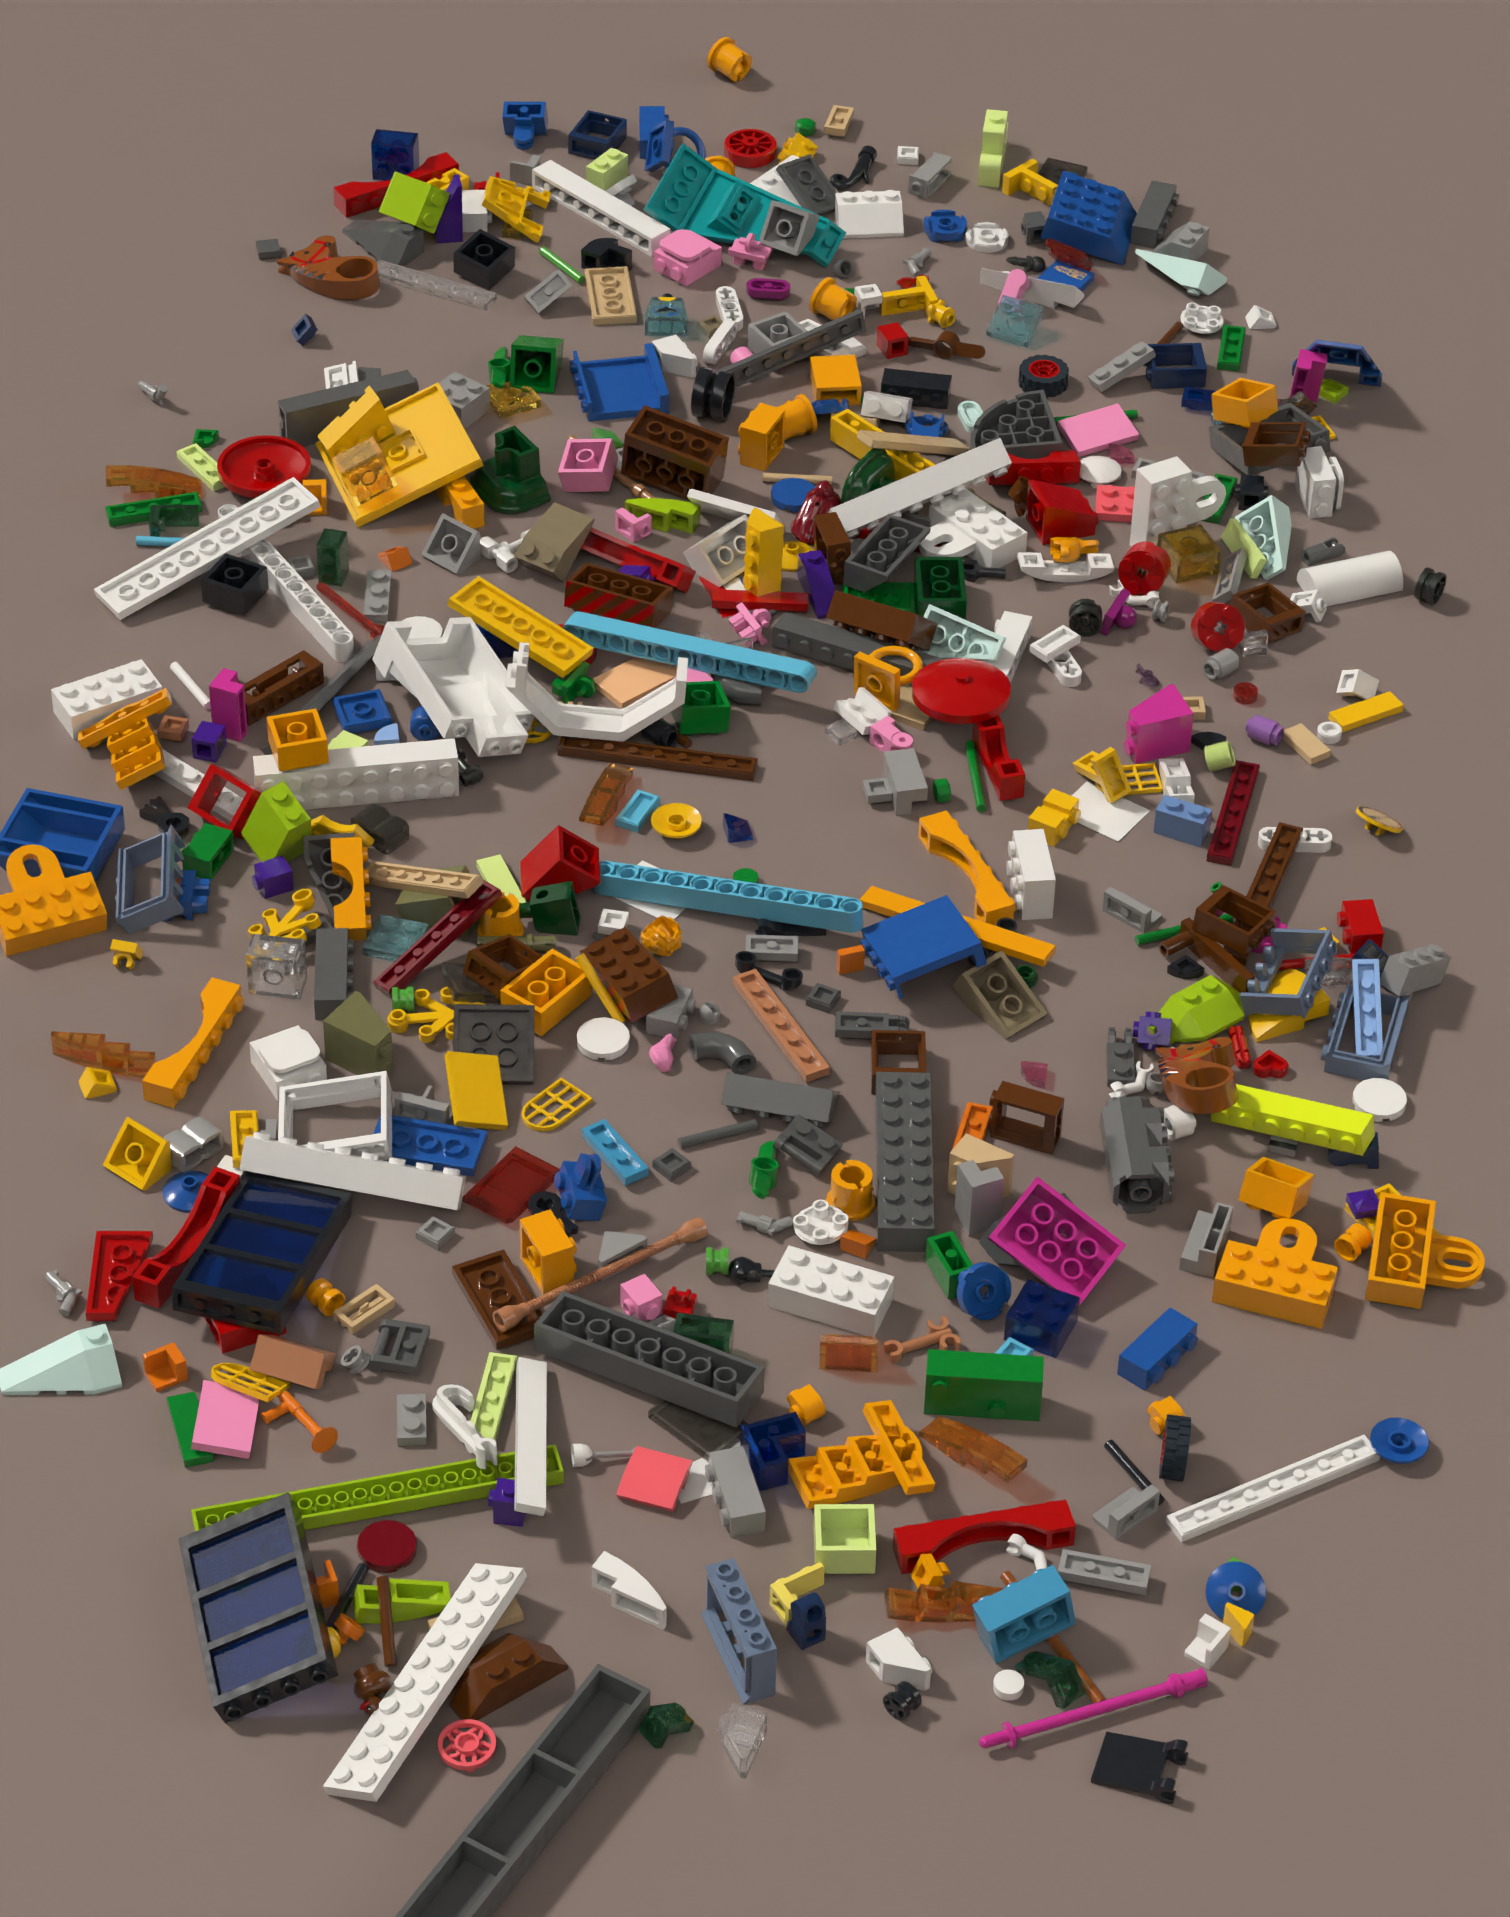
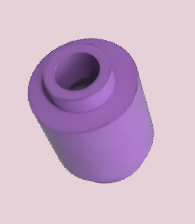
[1246,714,1284,746]

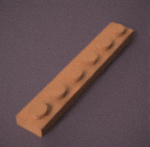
[732,969,830,1083]

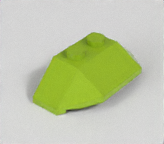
[1148,975,1245,1044]

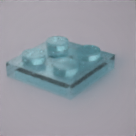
[986,295,1044,347]
[362,914,429,962]

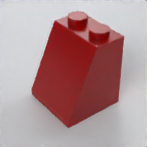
[1026,480,1098,545]
[520,825,601,902]

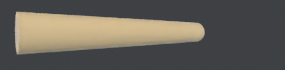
[763,473,832,485]

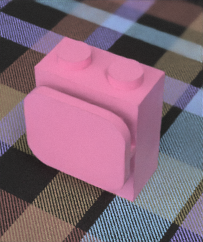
[654,229,722,286]

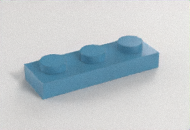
[582,1119,649,1186]

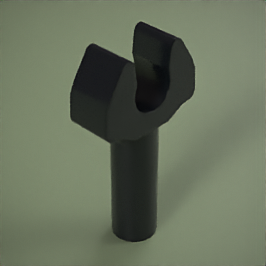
[963,560,1006,582]

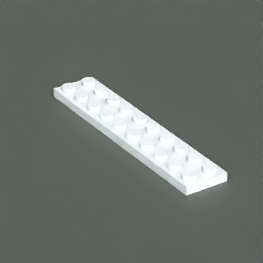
[94,477,320,620]
[323,1563,528,1802]

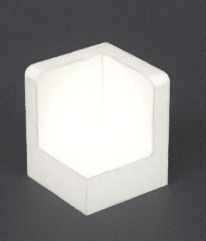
[854,284,883,320]
[1336,669,1379,700]
[1184,1613,1231,1670]

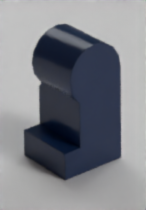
[1328,1132,1379,1169]
[786,1592,826,1650]

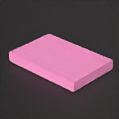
[1057,404,1139,457]
[191,1380,261,1459]

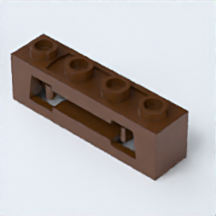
[243,650,324,725]

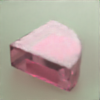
[1108,444,1134,464]
[1020,1061,1048,1089]

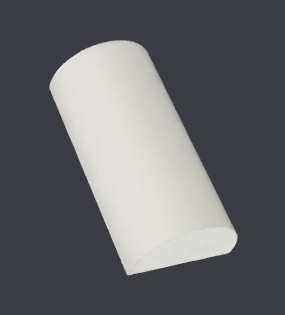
[1296,551,1403,606]

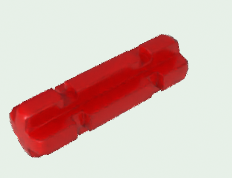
[1229,1025,1252,1069]

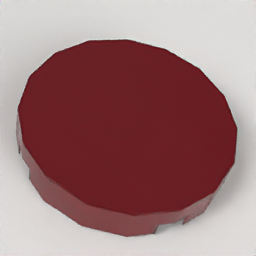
[357,1520,417,1573]

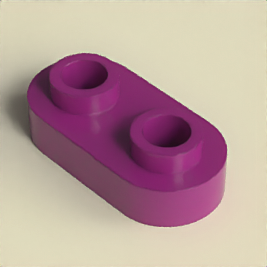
[746,278,790,300]

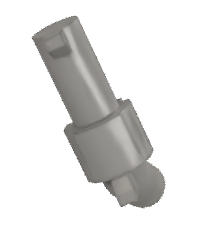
[903,247,932,278]
[138,380,168,405]
[736,1211,793,1236]
[45,1269,83,1316]

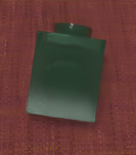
[639,1702,694,1749]

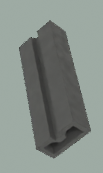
[278,370,419,447]

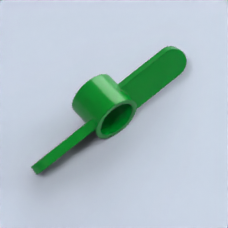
[488,347,510,389]
[749,1141,779,1199]

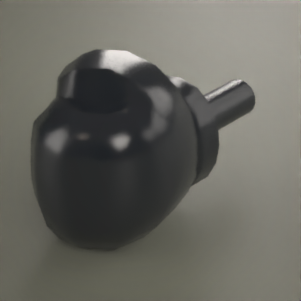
[729,1257,775,1285]

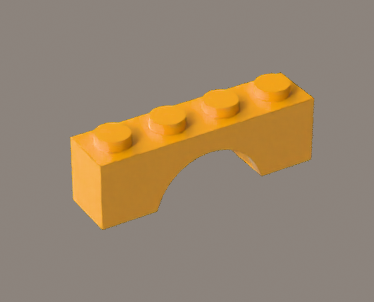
[330,837,372,941]

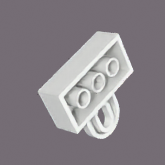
[1129,456,1226,553]
[919,488,1027,568]

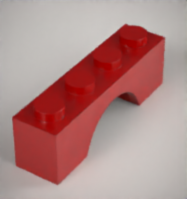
[986,450,1081,485]
[972,715,1025,801]

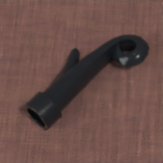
[830,145,877,189]

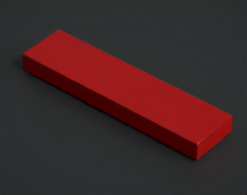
[712,589,808,612]

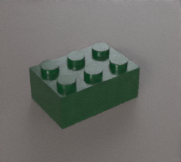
[914,557,967,620]

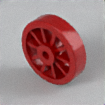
[724,129,777,168]

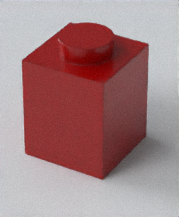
[876,322,908,359]

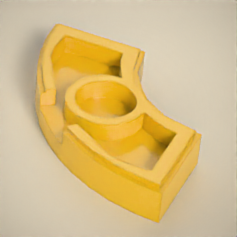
[311,815,374,848]

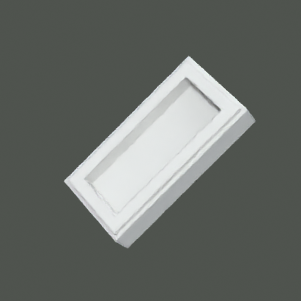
[1029,625,1081,663]

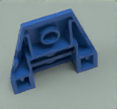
[1292,340,1382,387]

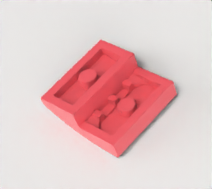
[616,1446,693,1513]

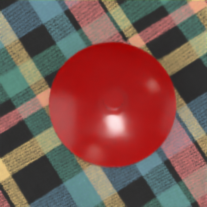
[217,435,311,498]
[912,658,1011,724]

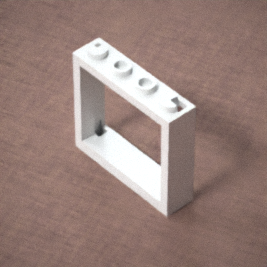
[278,1071,392,1160]

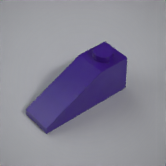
[431,174,463,243]
[797,550,835,619]

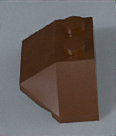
[449,1633,568,1721]

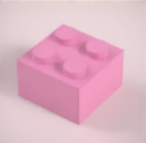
[558,438,618,492]

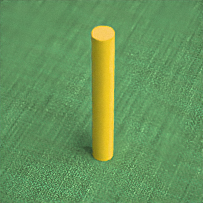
[575,953,626,1023]

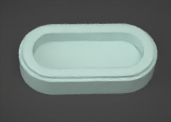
[958,401,983,433]

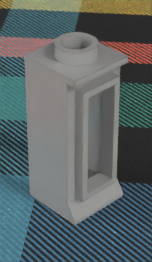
[908,152,952,199]

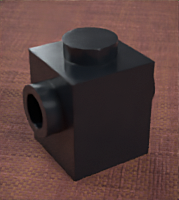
[1234,475,1268,510]

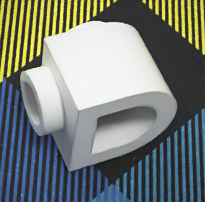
[1162,1105,1196,1140]

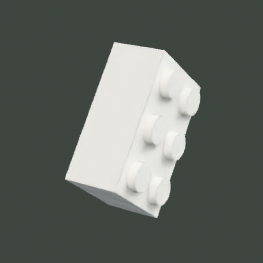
[1006,829,1056,920]

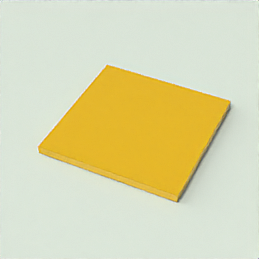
[315,382,484,528]

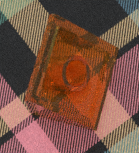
[819,1333,878,1372]

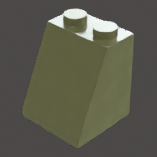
[395,865,480,938]
[323,991,394,1076]

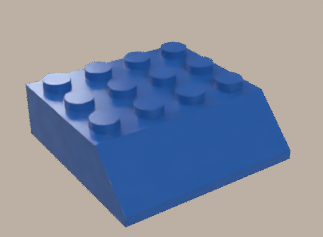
[1041,171,1137,265]
[0,788,125,882]

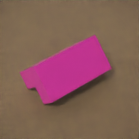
[1288,349,1328,410]
[209,668,248,742]

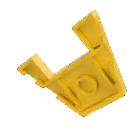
[481,176,551,243]

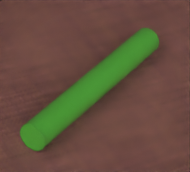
[539,246,585,284]

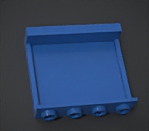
[570,343,669,422]
[860,895,987,999]

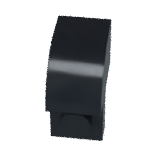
[581,238,632,271]

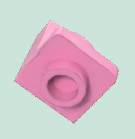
[615,507,652,543]

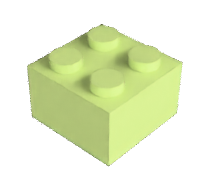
[813,1504,876,1574]

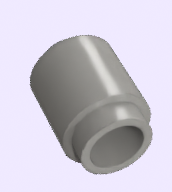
[1203,648,1239,680]

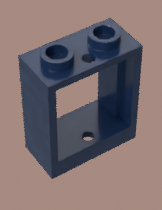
[568,110,627,159]
[1143,343,1207,389]

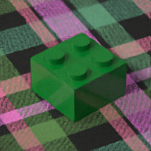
[671,681,731,735]

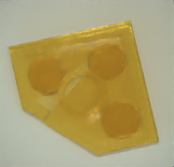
[486,382,541,418]

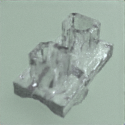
[1304,957,1352,988]

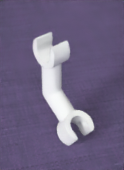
[1109,580,1159,608]
[1109,1061,1154,1098]
[1006,1534,1048,1570]

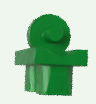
[552,661,596,704]

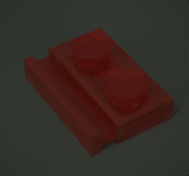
[1044,238,1093,271]

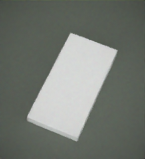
[687,489,786,533]

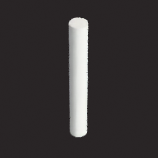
[170,662,211,710]

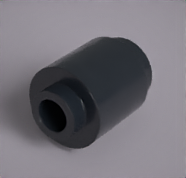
[641,719,678,747]

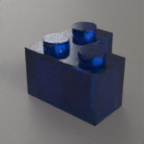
[740,1412,806,1491]

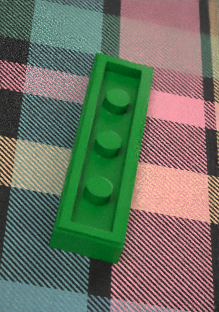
[105,492,202,527]

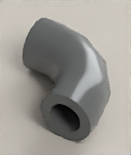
[710,673,762,705]
[688,1031,757,1075]

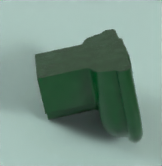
[470,425,551,514]
[841,448,903,518]

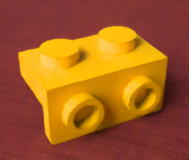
[777,132,818,164]

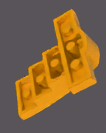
[78,688,172,790]
[786,1400,936,1509]

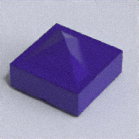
[1346,1189,1379,1219]

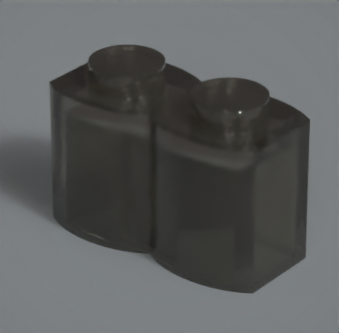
[351,803,409,854]

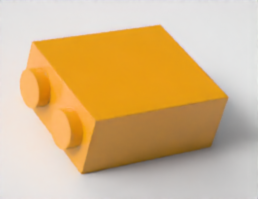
[810,355,862,405]

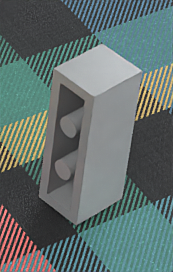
[1380,944,1451,996]
[705,1446,766,1538]

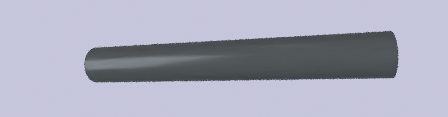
[678,1119,758,1149]

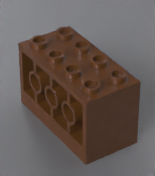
[621,405,729,500]

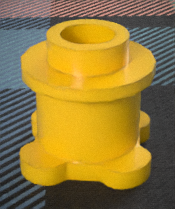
[927,299,956,328]

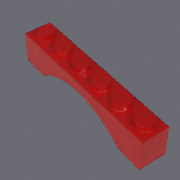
[333,152,459,218]
[580,527,696,593]
[132,1166,240,1309]
[892,1499,1076,1575]

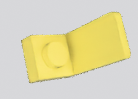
[769,1562,825,1626]

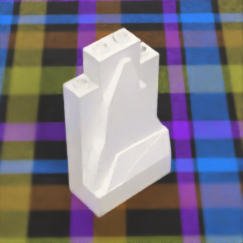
[372,617,535,757]

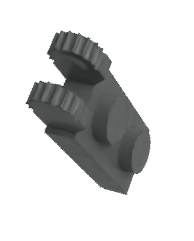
[835,1011,910,1039]
[1106,1027,1135,1086]

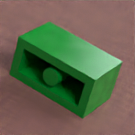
[181,823,234,881]
[926,1231,973,1299]

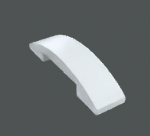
[1017,552,1114,583]

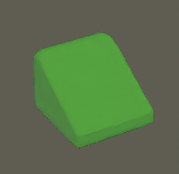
[592,428,624,449]

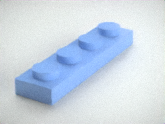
[1352,959,1383,1059]

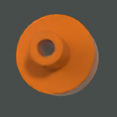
[334,1613,366,1646]

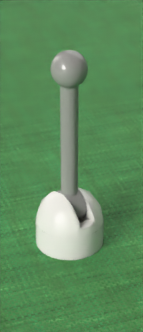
[571,1443,636,1467]

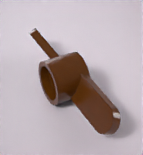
[908,331,986,359]
[1008,476,1029,517]

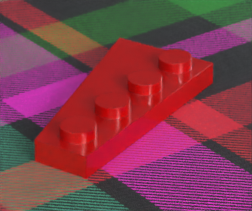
[86,1231,153,1321]

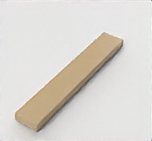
[857,430,970,456]
[366,861,484,899]

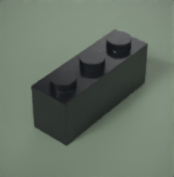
[881,368,952,409]

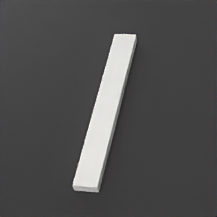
[514,1357,547,1516]
[1166,1434,1380,1543]

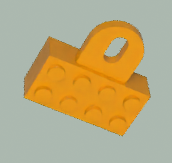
[0,844,107,957]
[1365,1192,1485,1309]
[1212,1218,1338,1329]

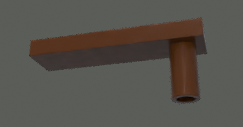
[1159,917,1255,994]

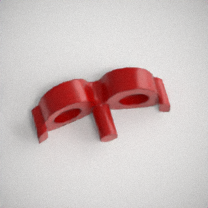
[896,274,929,289]

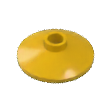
[782,541,814,572]
[651,803,702,838]

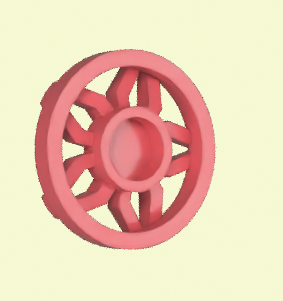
[438,1719,496,1772]

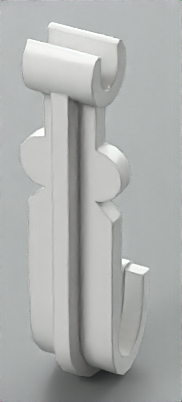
[432,1384,497,1469]

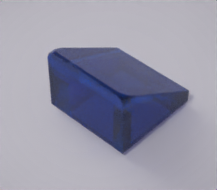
[723,813,753,843]

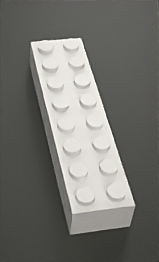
[253,738,459,810]

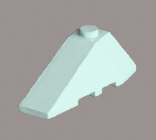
[1135,249,1228,297]
[1235,495,1292,581]
[919,604,1007,661]
[0,1324,122,1395]

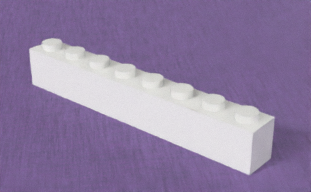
[532,160,670,257]
[828,438,1012,539]
[239,1132,466,1210]

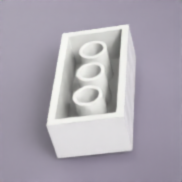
[51,659,162,740]
[768,1245,895,1338]

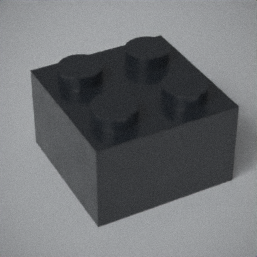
[453,229,515,291]
[201,553,269,616]

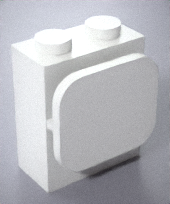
[1295,446,1344,519]
[249,1025,327,1102]

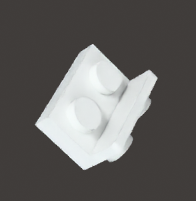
[833,687,892,735]

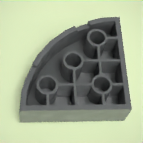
[969,390,1062,459]

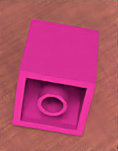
[1124,684,1194,764]

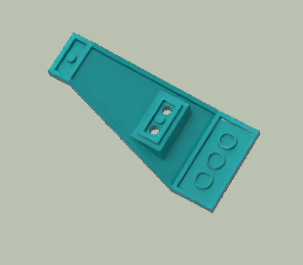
[643,143,847,268]

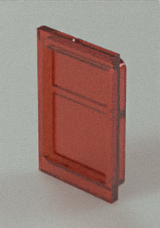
[462,1146,560,1224]

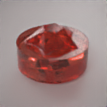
[1233,682,1258,704]

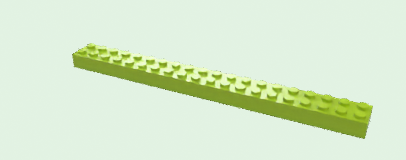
[191,1444,564,1540]

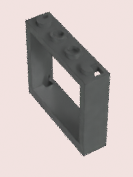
[1209,403,1331,475]

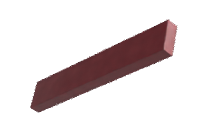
[1206,760,1260,866]
[373,879,503,998]

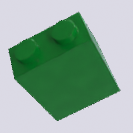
[509,335,564,393]

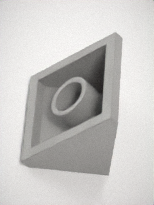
[421,513,481,575]

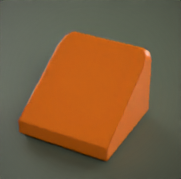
[378,546,412,571]
[840,1229,877,1259]

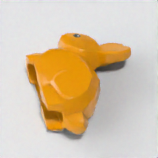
[1050,537,1099,563]

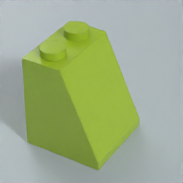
[378,172,450,234]
[241,781,312,862]

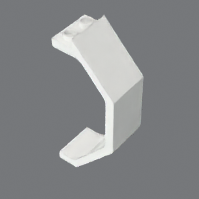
[505,642,688,742]

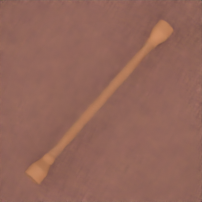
[493,1217,708,1332]

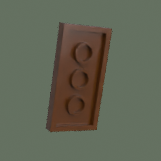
[452,1249,543,1350]

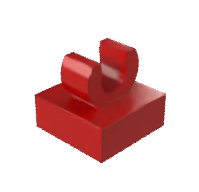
[663,1286,697,1322]

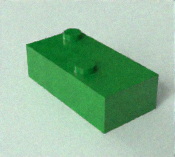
[924,1349,1044,1421]

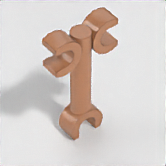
[883,1315,961,1363]

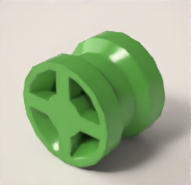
[392,986,414,1013]
[706,1247,729,1275]

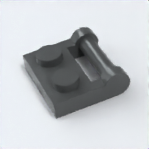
[772,1115,843,1177]
[367,1319,430,1375]

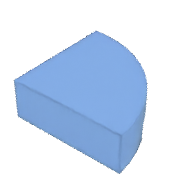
[374,723,399,745]

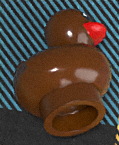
[353,1663,392,1716]

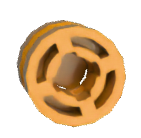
[1334,1223,1373,1262]
[306,1278,345,1317]

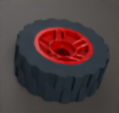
[1018,355,1069,398]
[1159,1414,1191,1482]

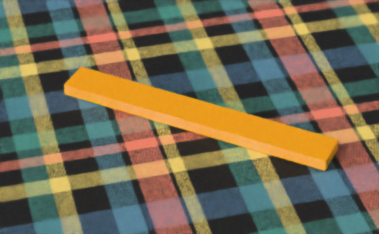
[859,886,1056,967]

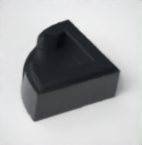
[1191,732,1226,751]
[1167,955,1205,979]

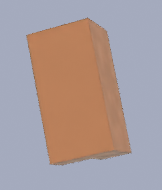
[249,1334,336,1389]

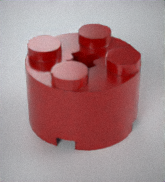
[1118,541,1171,596]
[1191,602,1245,652]

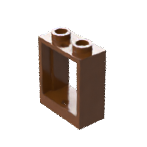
[1242,422,1311,466]
[813,512,851,585]
[1231,582,1306,644]
[1192,885,1276,956]
[463,934,542,999]
[871,1030,926,1094]
[988,1081,1065,1155]

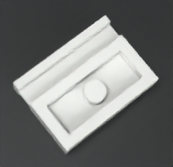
[324,361,359,389]

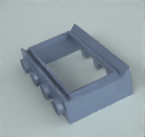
[114,825,185,934]
[1240,928,1337,1019]
[1321,983,1410,1080]
[701,1558,777,1704]

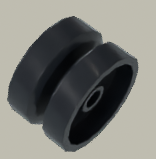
[691,367,735,422]

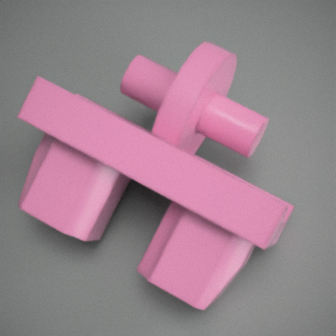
[728,233,772,270]
[728,602,772,647]

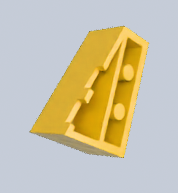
[317,385,396,467]

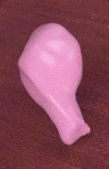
[649,1034,677,1072]

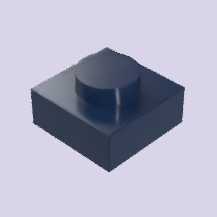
[291,314,318,346]

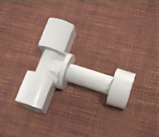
[480,529,530,573]

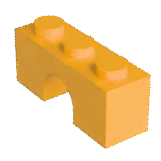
[436,476,485,529]

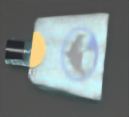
[645,293,687,336]

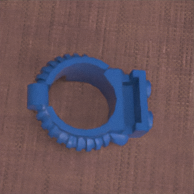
[905,411,949,437]

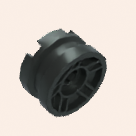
[1414,567,1447,605]
[1069,599,1102,637]

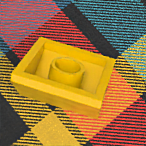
[103,1117,172,1191]

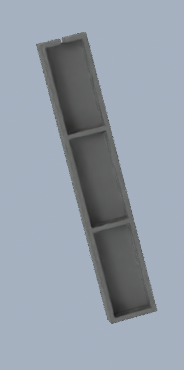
[395,1664,650,1917]

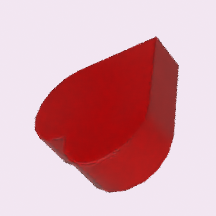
[1253,1050,1289,1078]

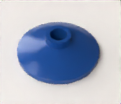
[163,1171,209,1212]
[1370,1417,1429,1464]
[1205,1561,1266,1619]

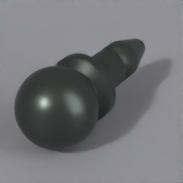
[1006,256,1046,272]

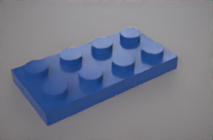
[373,1115,487,1176]

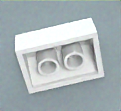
[835,190,904,239]
[682,514,748,587]

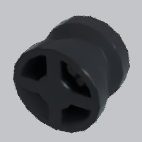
[883,1681,922,1721]

